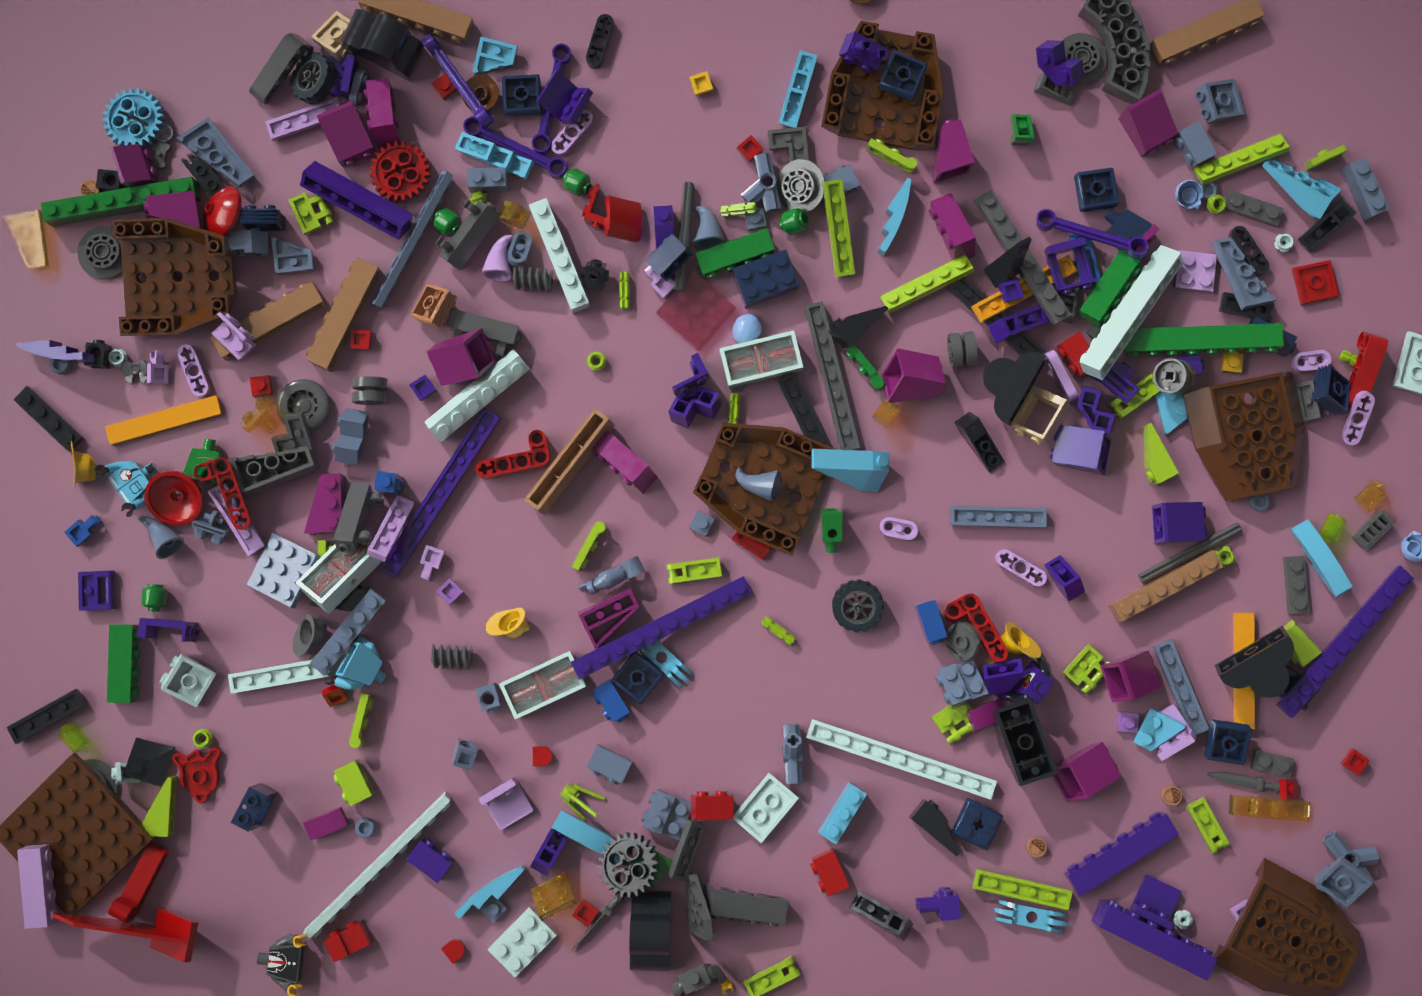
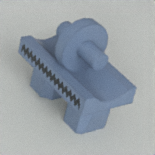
[191,510,232,545]

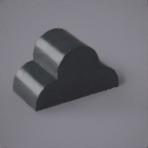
[339,9,424,81]
[983,352,1048,425]
[1214,625,1294,698]
[993,698,1058,786]
[629,891,671,971]

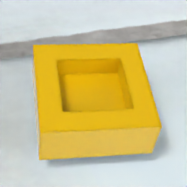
[689,71,713,97]
[1221,352,1244,374]

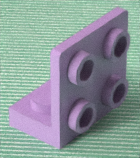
[211,312,257,361]
[1141,704,1196,761]
[479,777,533,830]

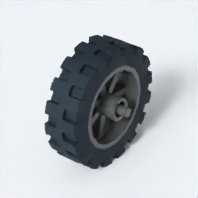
[290,52,338,105]
[832,579,884,633]

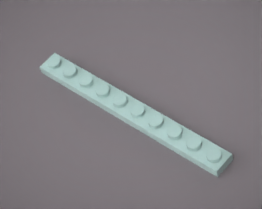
[806,719,997,800]
[303,792,451,940]

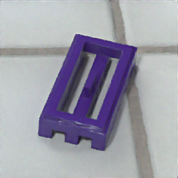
[1097,366,1140,404]

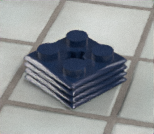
[878,50,928,101]
[502,74,542,116]
[1074,168,1119,212]
[239,205,286,231]
[1312,364,1351,416]
[611,651,664,704]
[1204,719,1252,765]
[951,798,1003,851]

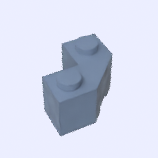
[226,228,269,259]
[332,408,368,465]

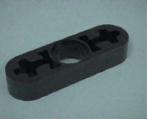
[586,14,614,69]
[1229,226,1269,276]

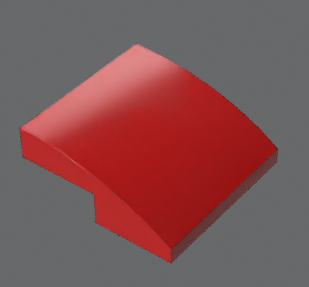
[603,196,642,243]

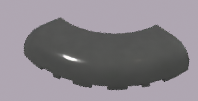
[1078,0,1150,103]

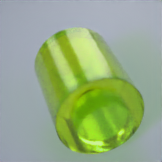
[1319,513,1347,544]
[58,723,90,753]

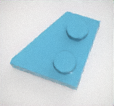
[472,37,518,74]
[1155,391,1188,435]
[1133,707,1186,751]

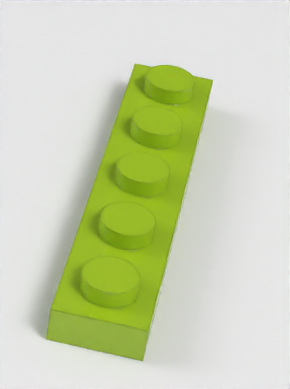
[1194,133,1290,185]
[822,179,855,277]
[880,254,974,314]
[972,868,1073,910]

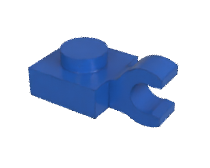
[64,515,102,547]

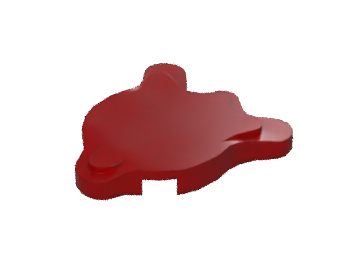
[172,747,222,803]

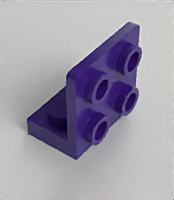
[319,54,359,98]
[537,70,593,124]
[672,353,708,395]
[1130,874,1181,930]

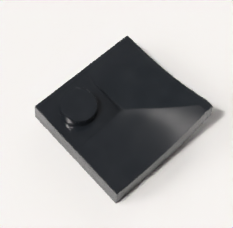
[122,737,176,787]

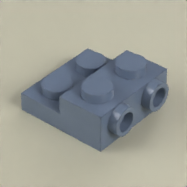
[1195,79,1245,124]
[935,659,988,709]
[641,789,691,840]
[1315,856,1374,908]

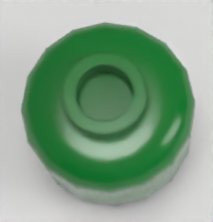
[563,168,592,197]
[433,208,462,237]
[779,208,809,235]
[141,584,168,612]

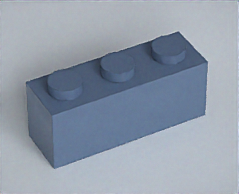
[1341,157,1389,221]

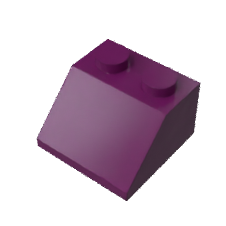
[110,144,159,187]

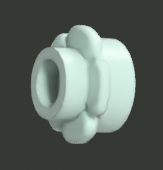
[1274,234,1293,252]
[108,349,128,367]
[1173,910,1193,930]

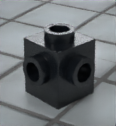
[581,259,609,290]

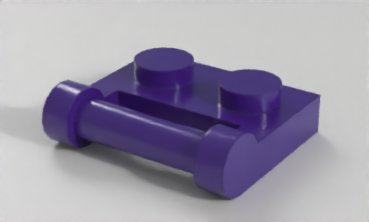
[78,570,116,611]

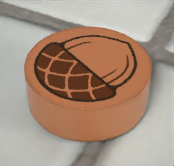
[80,180,101,195]
[1161,786,1182,806]
[1026,837,1047,857]

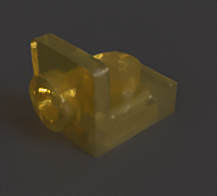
[1355,479,1387,512]

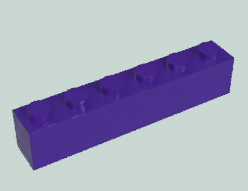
[300,161,413,240]
[1064,812,1179,896]

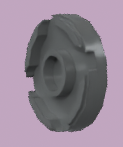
[945,622,981,661]

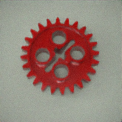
[369,141,431,203]

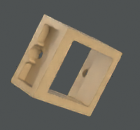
[1011,385,1071,446]

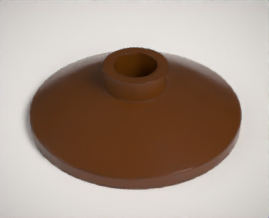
[463,74,499,111]

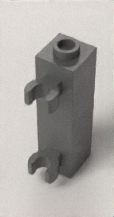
[435,200,500,270]
[447,308,522,357]
[333,482,384,553]

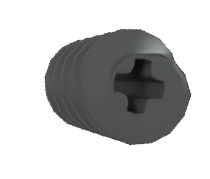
[513,266,553,293]
[431,644,473,670]

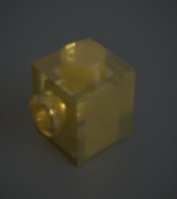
[499,201,531,229]
[872,399,900,428]

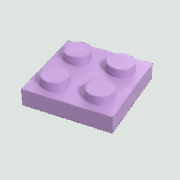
[1174,250,1217,293]

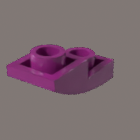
[1133,224,1160,261]
[966,698,1003,730]
[303,806,349,840]

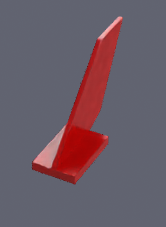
[51,908,199,963]

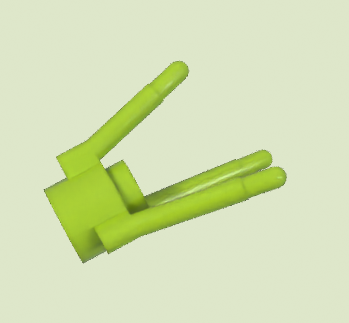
[560,783,606,821]

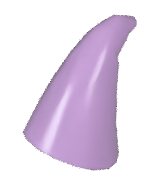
[482,235,513,282]

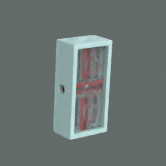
[719,330,803,389]
[296,543,382,614]
[499,651,588,719]

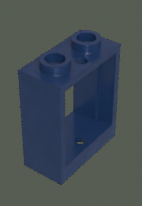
[230,783,278,832]

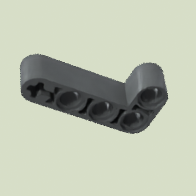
[249,33,314,105]

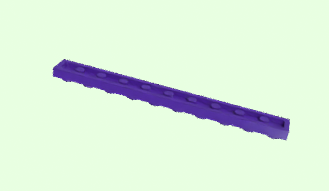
[379,407,501,579]
[1276,565,1415,718]
[571,576,752,680]

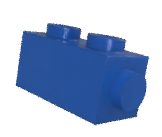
[374,471,405,496]
[914,600,947,645]
[592,679,631,723]

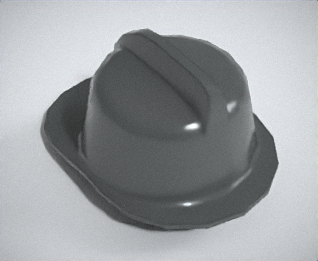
[293,613,327,657]

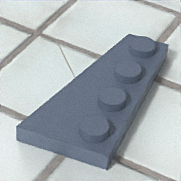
[177,117,255,188]
[1212,237,1277,310]

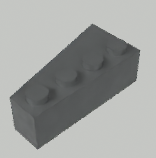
[230,447,320,498]
[703,884,789,927]

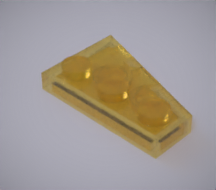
[3,210,49,270]

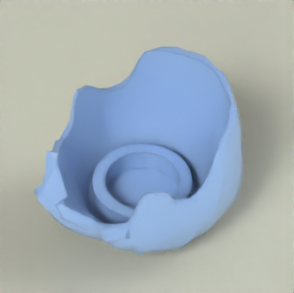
[1174,180,1204,210]
[732,314,762,344]
[1401,531,1422,563]

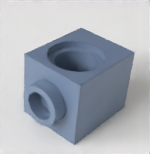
[475,683,502,713]
[452,738,477,770]

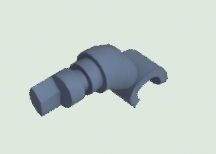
[578,556,645,595]

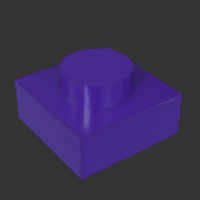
[998,279,1024,304]
[409,375,436,401]

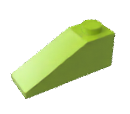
[1143,423,1179,485]
[142,776,177,837]

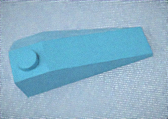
[1263,158,1342,219]
[812,449,889,492]

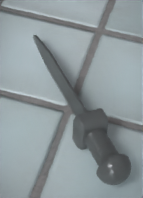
[1207,772,1280,793]
[572,893,625,950]

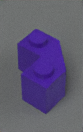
[1036,40,1084,86]
[1077,386,1117,434]
[668,387,722,428]

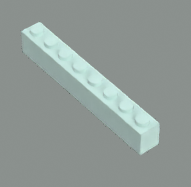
[1080,245,1183,380]

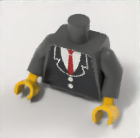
[257,934,307,996]
[671,964,734,996]

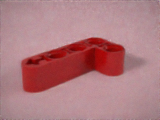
[1348,331,1388,410]
[476,430,551,479]
[193,457,252,530]
[944,593,1008,663]
[108,842,169,923]

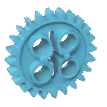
[102,88,165,147]

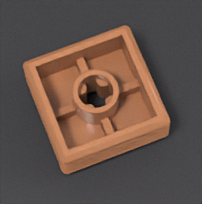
[411,284,457,329]

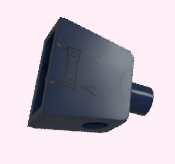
[1103,209,1152,253]

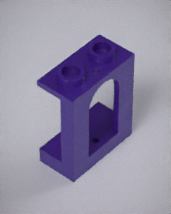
[1044,237,1097,295]
[137,618,200,642]

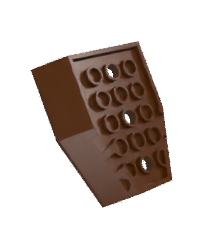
[821,21,943,150]
[112,218,237,336]
[1183,371,1305,501]
[693,423,837,556]
[1213,858,1360,996]

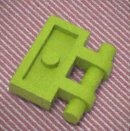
[288,192,334,235]
[1062,644,1108,695]
[931,703,975,745]

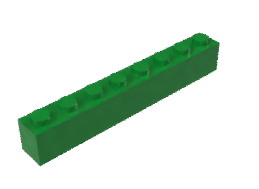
[41,177,201,227]
[1123,323,1284,357]

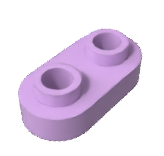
[1291,350,1331,372]
[879,517,918,540]

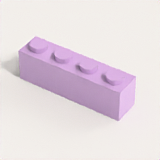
[17,844,58,929]

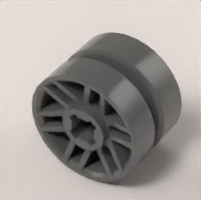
[947,331,977,368]
[1153,358,1196,395]
[352,376,388,405]

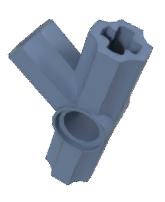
[741,153,781,213]
[782,724,803,784]
[1322,831,1379,878]

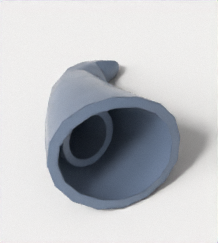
[693,205,725,251]
[735,467,781,502]
[138,516,184,559]

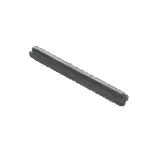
[674,182,694,291]
[1138,523,1242,583]

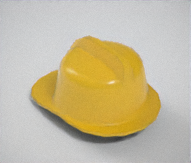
[71,441,96,488]
[486,608,530,638]
[1000,622,1041,658]

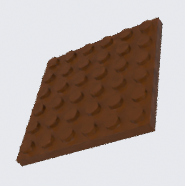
[0,753,154,915]

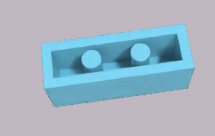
[818,782,867,844]

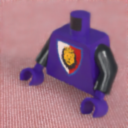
[995,654,1054,704]

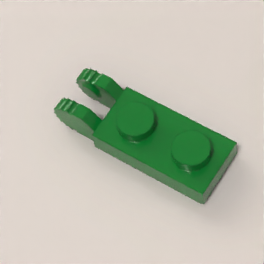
[846,343,884,390]

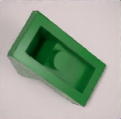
[1010,114,1034,145]

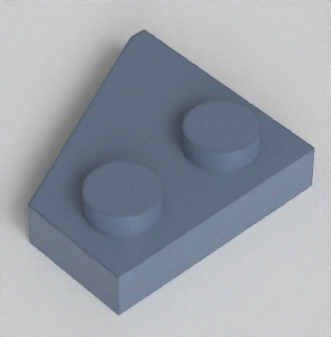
[271,237,315,275]

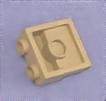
[311,11,352,62]

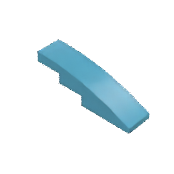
[778,50,818,128]
[455,132,534,180]
[877,178,911,256]
[1291,519,1353,597]
[551,810,620,863]
[454,865,526,919]

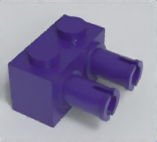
[839,31,888,73]
[916,887,961,921]

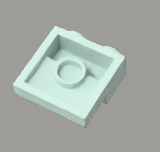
[159,653,216,707]

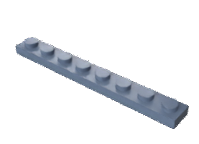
[370,171,453,308]

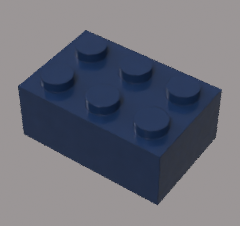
[732,250,800,308]

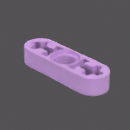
[551,109,593,157]
[178,344,211,398]
[1044,350,1078,403]
[1341,391,1375,445]
[995,549,1047,587]

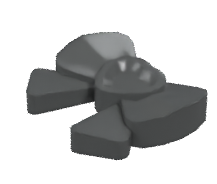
[148,141,172,169]
[122,360,148,384]

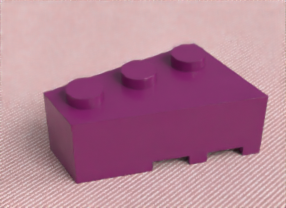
[364,77,401,150]
[929,193,976,260]
[593,431,658,494]
[304,473,346,535]
[578,587,639,650]

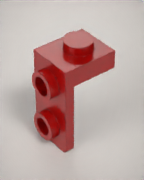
[582,183,605,230]

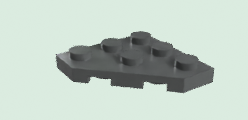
[685,872,715,940]

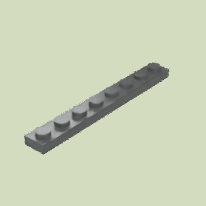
[974,190,1071,326]
[804,301,860,450]

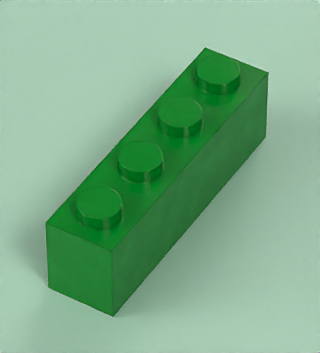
[695,228,775,279]
[1079,250,1141,329]
[107,624,140,703]

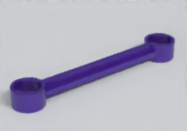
[422,34,495,128]
[532,43,572,155]
[463,116,567,179]
[1036,209,1148,259]

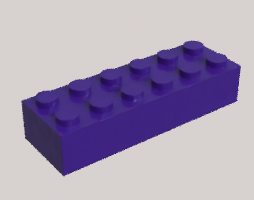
[1091,899,1217,981]

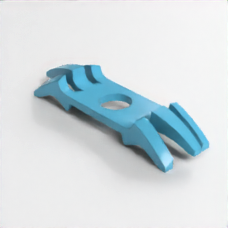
[640,641,693,688]
[994,899,1069,934]

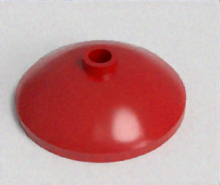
[203,186,242,237]
[144,470,203,526]

